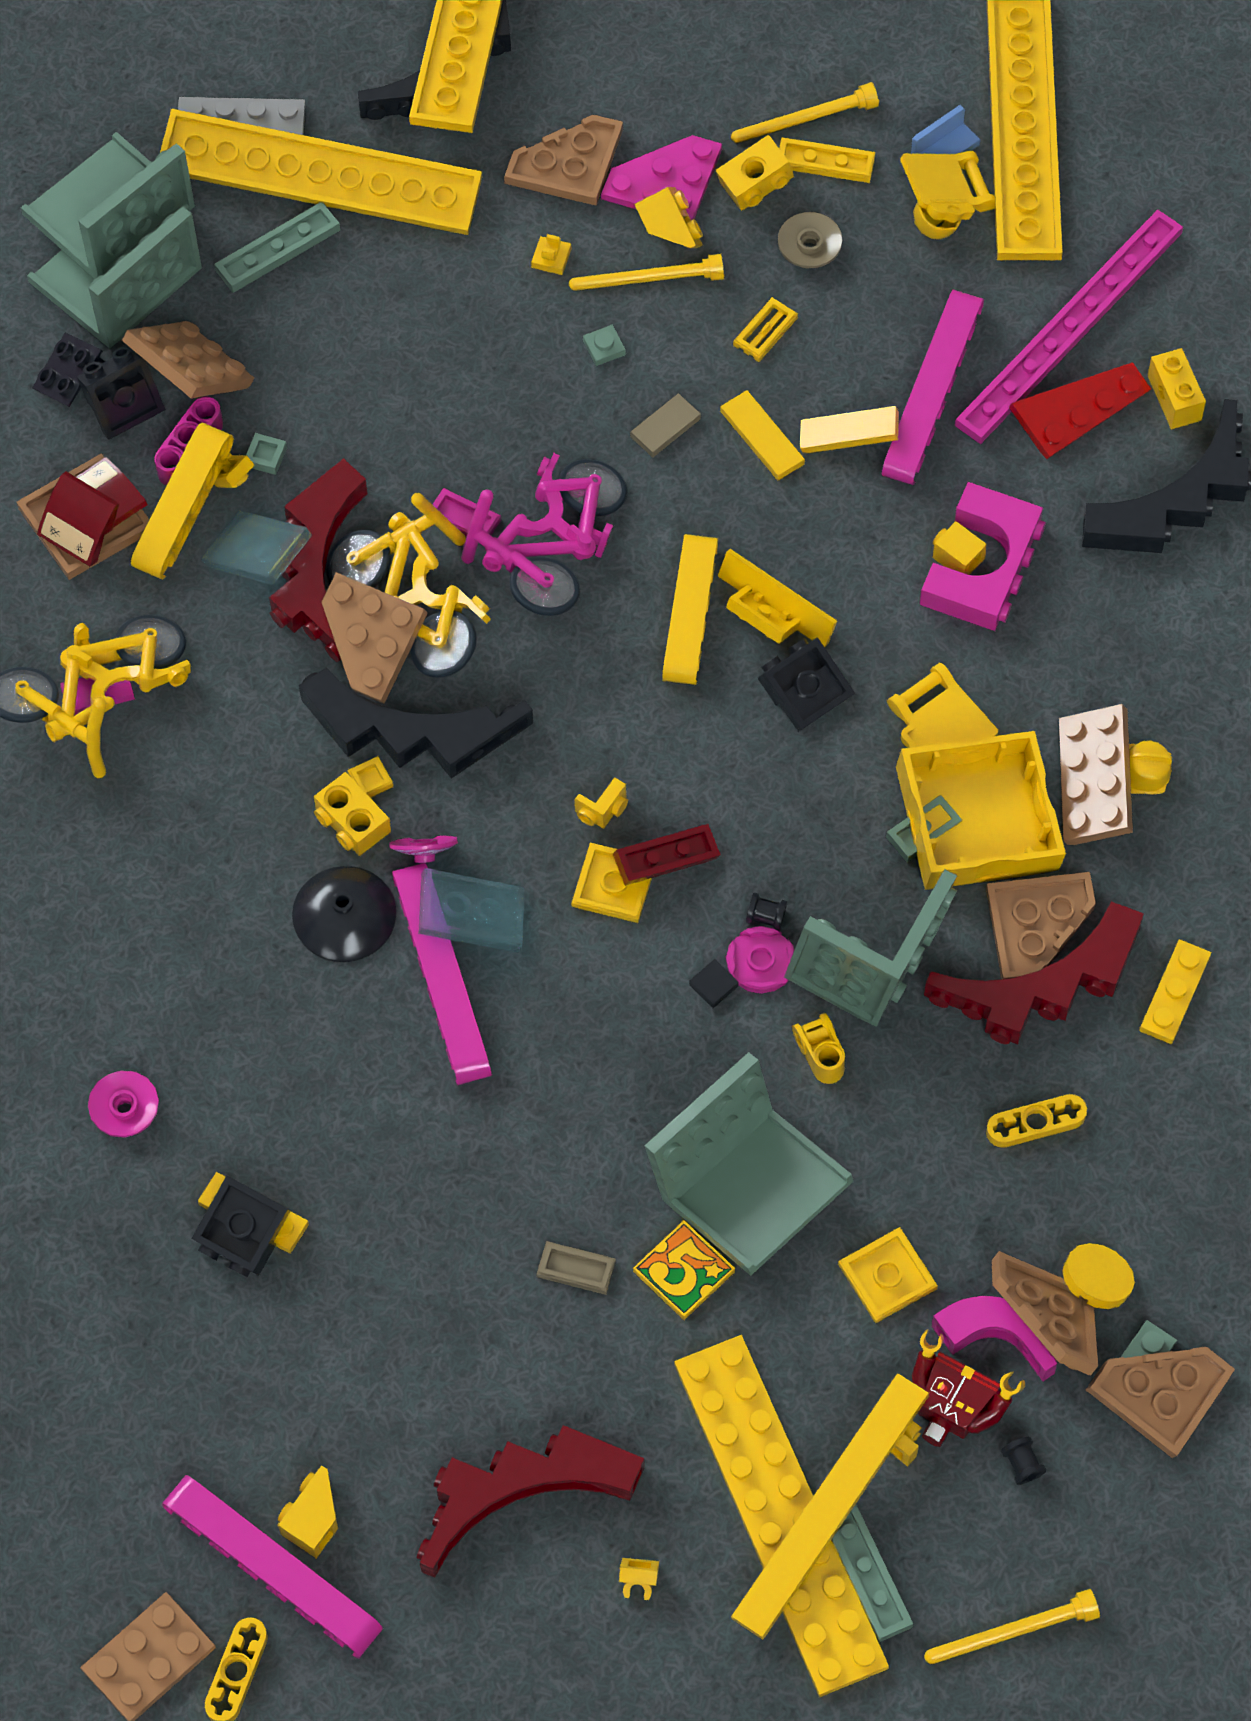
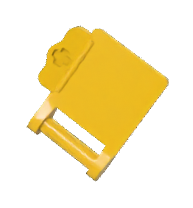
[900,151,995,223]
[887,663,998,748]

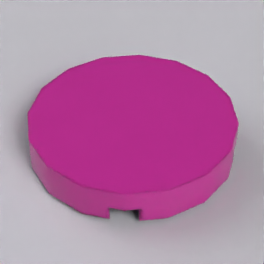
[726,926,794,994]

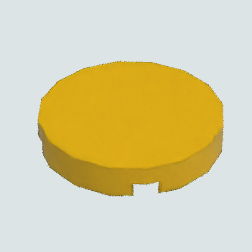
[1062,1243,1135,1309]

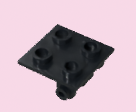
[32,332,106,407]

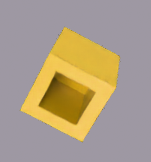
[933,521,987,575]

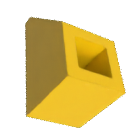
[634,187,703,248]
[278,1465,338,1559]

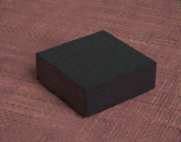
[689,959,739,1008]

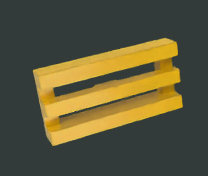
[733,297,798,362]

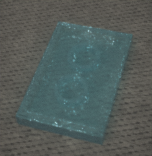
[201,510,312,584]
[418,868,524,953]

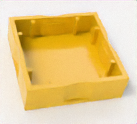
[896,731,1066,890]

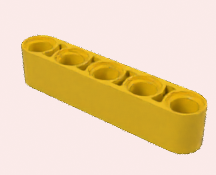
[131,422,234,580]
[662,534,718,685]

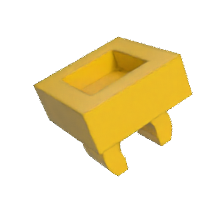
[531,234,571,275]
[891,1420,922,1467]
[619,1558,659,1600]

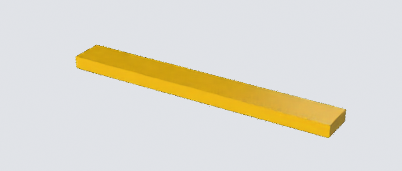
[731,1373,929,1640]

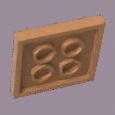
[122,321,254,398]
[16,453,149,580]

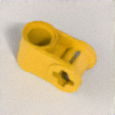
[792,1013,845,1084]

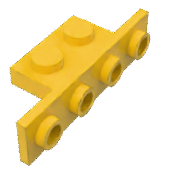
[718,549,837,647]

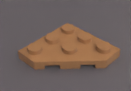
[504,115,623,205]
[322,572,428,704]
[986,872,1096,979]
[992,1251,1098,1376]
[1086,1347,1235,1458]

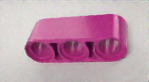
[155,397,223,485]

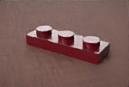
[613,824,721,886]

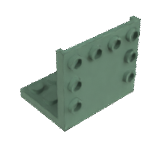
[21,132,195,279]
[27,206,202,349]
[784,869,957,1027]
[644,1052,854,1276]

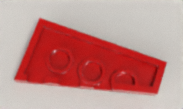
[1009,362,1151,459]

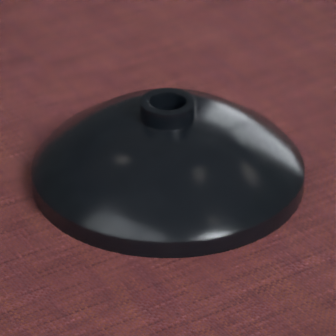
[292,866,396,962]

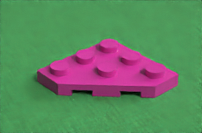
[601,135,722,220]

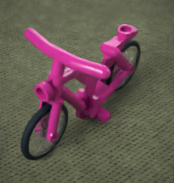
[461,453,627,616]

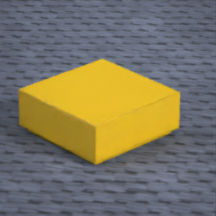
[347,756,394,798]

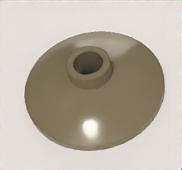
[778,212,842,268]

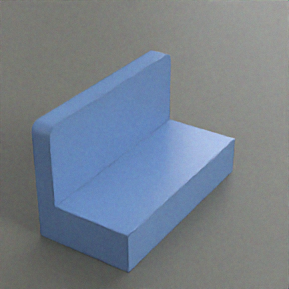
[911,105,980,154]

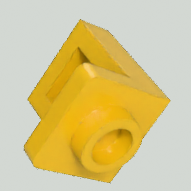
[214,453,254,488]
[575,778,628,829]

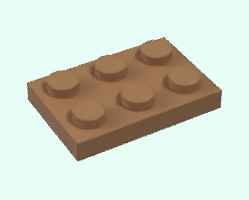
[80,1592,216,1721]

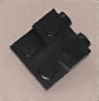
[77,347,166,440]
[758,637,855,732]
[191,1175,291,1277]

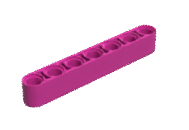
[882,290,984,485]
[392,863,492,1086]
[162,1475,383,1659]

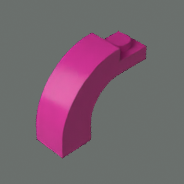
[931,1296,1057,1381]

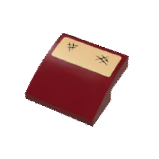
[76,457,148,528]
[37,471,120,567]

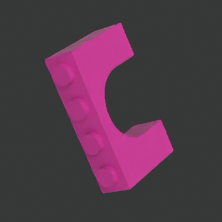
[920,482,1046,631]

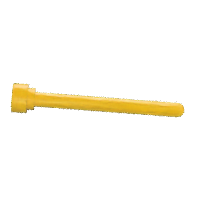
[731,82,879,143]
[569,254,724,291]
[924,1589,1100,1664]

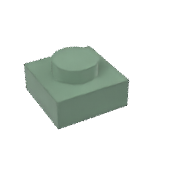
[583,324,626,366]
[246,433,287,475]

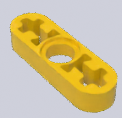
[986,1094,1087,1148]
[205,1618,268,1721]

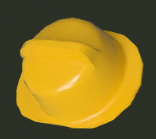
[1129,741,1172,795]

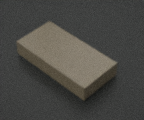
[630,393,701,457]
[537,1241,616,1295]

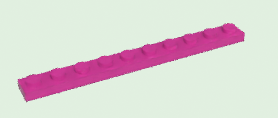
[955,209,1183,444]

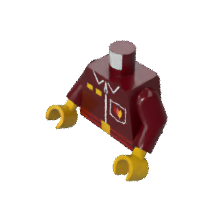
[912,1329,1025,1447]

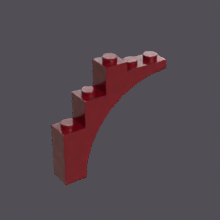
[269,458,368,662]
[924,901,1144,1045]
[417,1425,645,1578]

